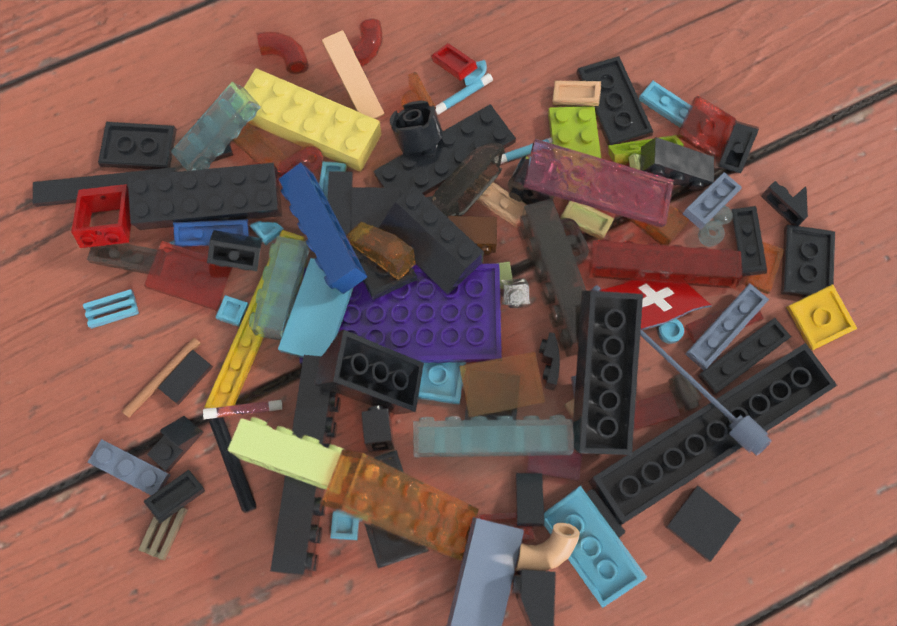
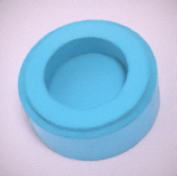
[658,319,684,344]

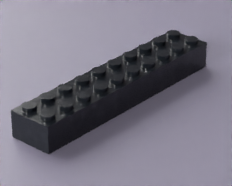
[588,343,838,525]

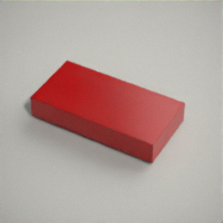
[431,43,478,81]

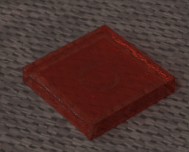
[676,96,736,159]

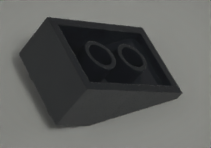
[512,570,556,626]

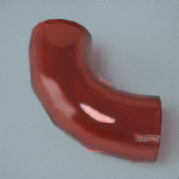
[351,19,383,67]
[257,32,309,74]

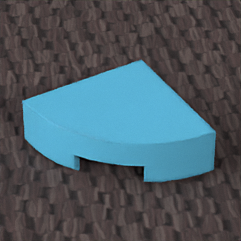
[464,60,487,86]
[250,221,284,246]

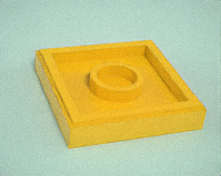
[786,285,857,351]

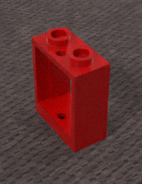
[71,184,131,248]

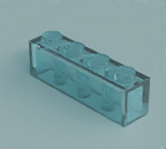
[171,82,261,171]
[249,236,309,341]

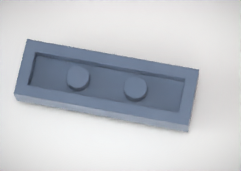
[683,172,742,229]
[88,439,170,495]

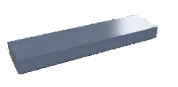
[685,283,769,371]

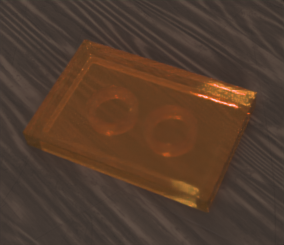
[459,352,545,417]

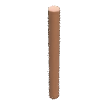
[121,337,201,418]

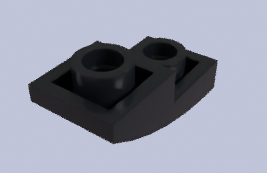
[539,332,560,391]

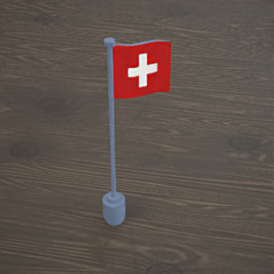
[591,267,772,456]

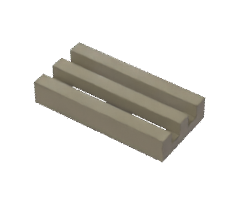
[139,508,188,560]

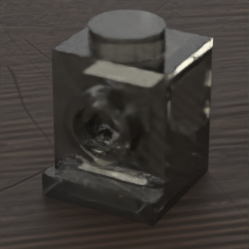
[501,278,530,308]

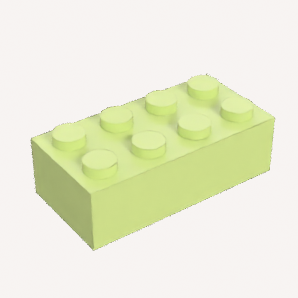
[228,417,353,495]

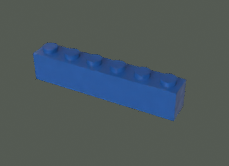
[279,163,367,294]

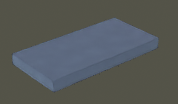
[447,517,524,626]

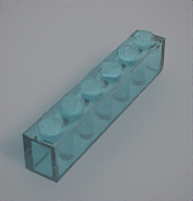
[413,415,574,457]

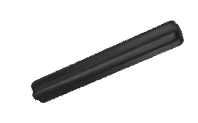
[209,415,257,513]

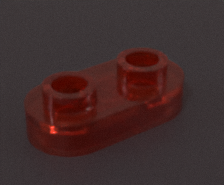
[278,146,323,177]

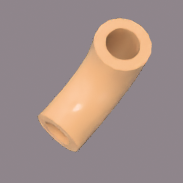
[515,523,580,571]

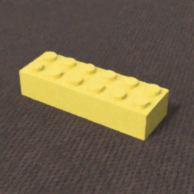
[233,68,382,172]

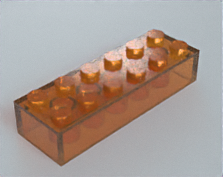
[321,449,479,561]

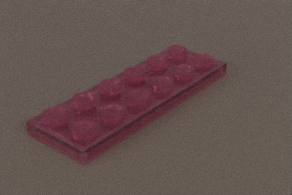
[523,139,674,227]

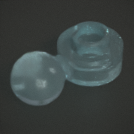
[698,206,733,247]

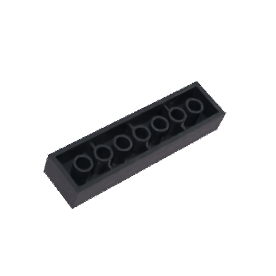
[270,355,341,577]

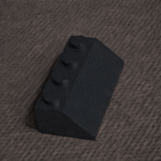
[379,185,484,295]
[314,330,424,415]

